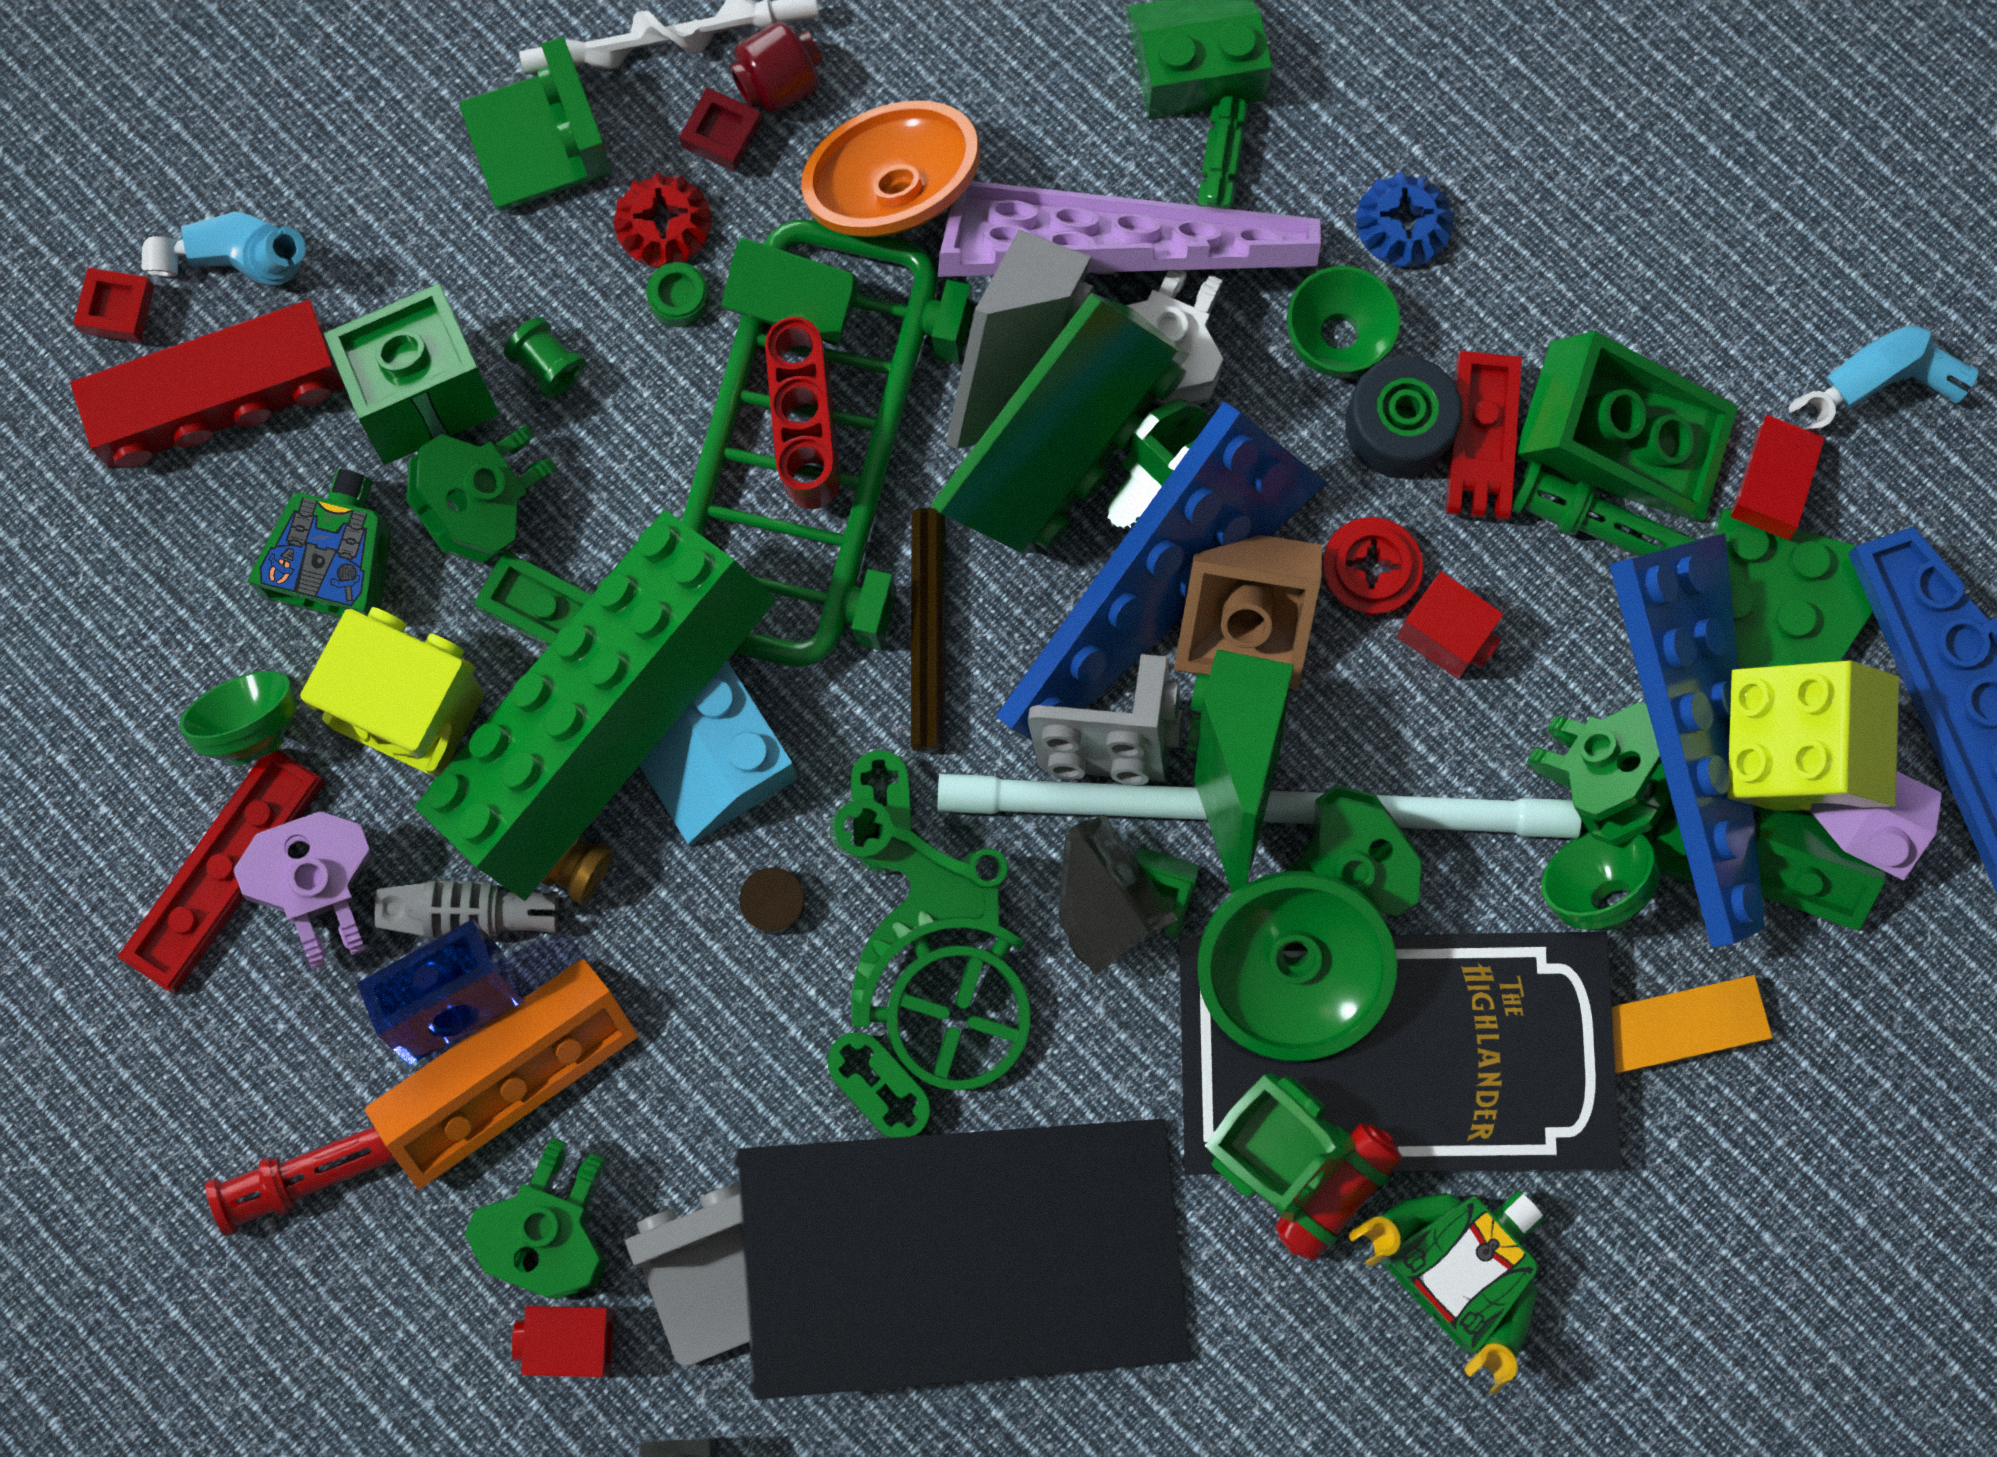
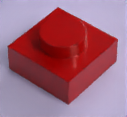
[73,267,155,343]

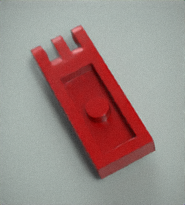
[1445,351,1522,520]

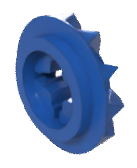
[1356,171,1455,267]

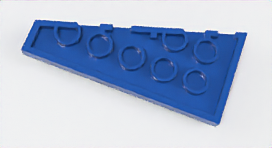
[996,401,1327,740]
[1848,526,1997,894]
[1609,533,1765,948]

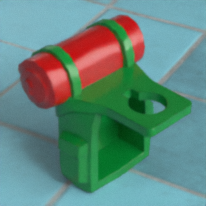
[1205,1073,1402,1262]

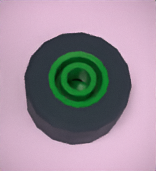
[1346,356,1462,478]

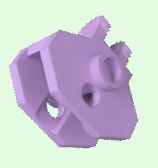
[233,811,371,969]

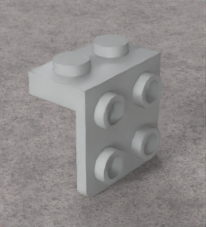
[1028,654,1184,785]
[625,1184,749,1366]

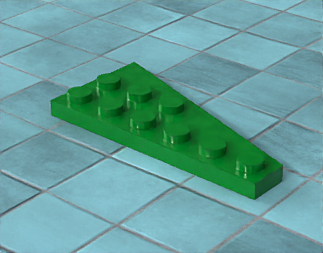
[1642,508,1873,884]

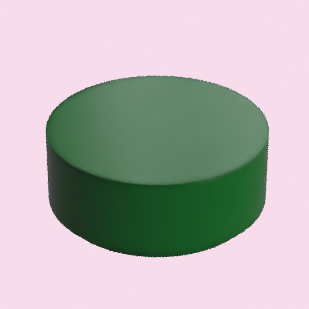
[646,262,709,327]

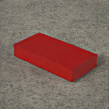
[1730,414,1825,541]

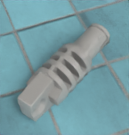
[375,880,559,940]

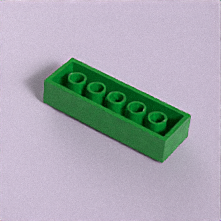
[414,509,777,901]

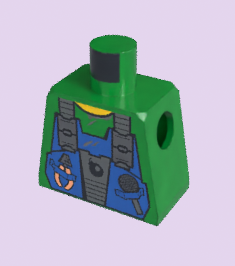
[248,469,391,618]

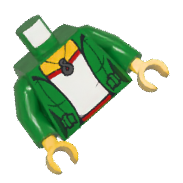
[1349,1191,1545,1395]

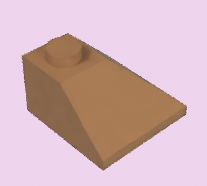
[1174,535,1322,690]

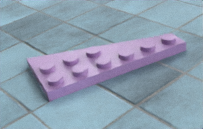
[938,181,1321,277]

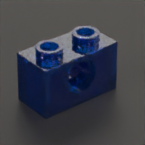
[356,919,525,1065]

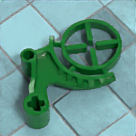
[829,798,1030,1090]

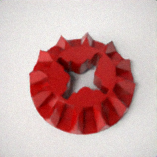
[613,171,712,267]
[1322,517,1423,617]

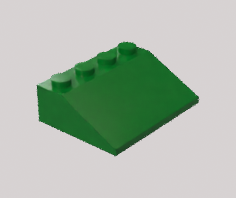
[930,293,1190,553]

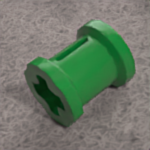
[503,316,587,399]

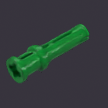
[1511,459,1699,556]

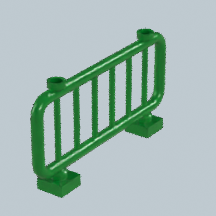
[682,220,975,667]

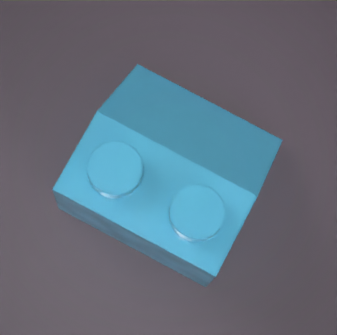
[639,661,798,846]

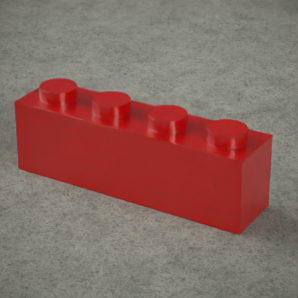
[70,299,345,469]

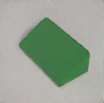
[721,238,859,346]

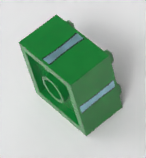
[324,283,500,465]

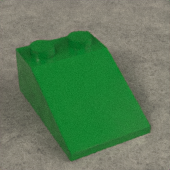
[1515,331,1738,522]
[1186,649,1294,893]

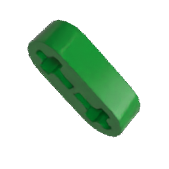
[851,750,912,875]
[827,1032,931,1138]

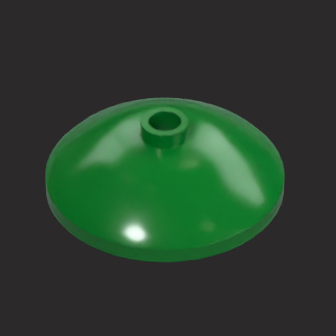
[1197,871,1397,1061]

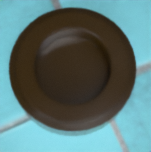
[739,867,805,935]

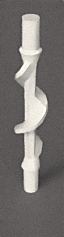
[519,0,819,75]

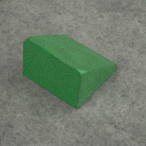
[1116,847,1199,938]

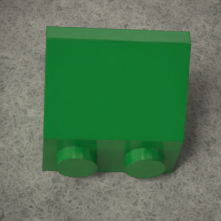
[1126,0,1272,119]

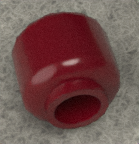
[729,22,823,114]

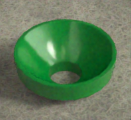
[1287,266,1400,378]
[179,671,297,765]
[1541,832,1661,930]

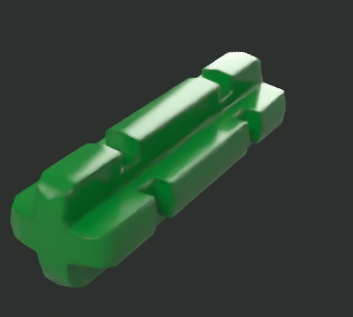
[1198,94,1248,209]

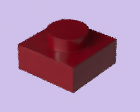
[679,87,762,172]

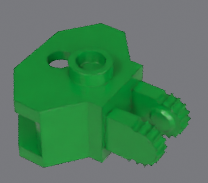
[1106,397,1209,530]
[406,425,558,565]
[1527,702,1671,847]
[1284,785,1421,917]
[464,1138,608,1300]

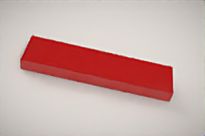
[117,749,326,995]

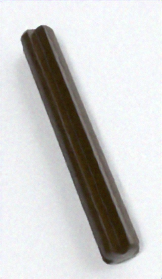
[911,508,945,753]

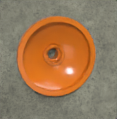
[801,101,981,238]

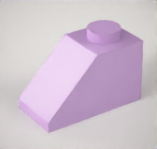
[1810,771,1942,881]

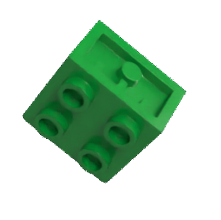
[459,36,612,211]

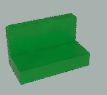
[1756,807,1886,931]

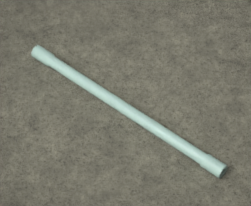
[938,774,1581,838]

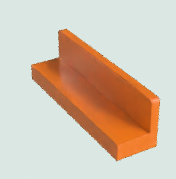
[365,959,639,1190]

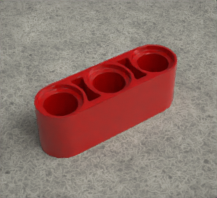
[765,317,841,509]

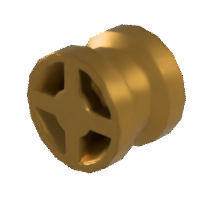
[541,835,614,905]

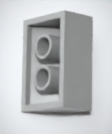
[945,230,1094,449]

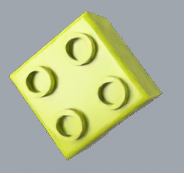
[300,607,484,778]
[1727,661,1899,811]

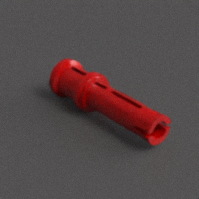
[205,1127,396,1237]

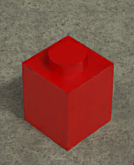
[1396,571,1504,680]
[512,1306,615,1378]

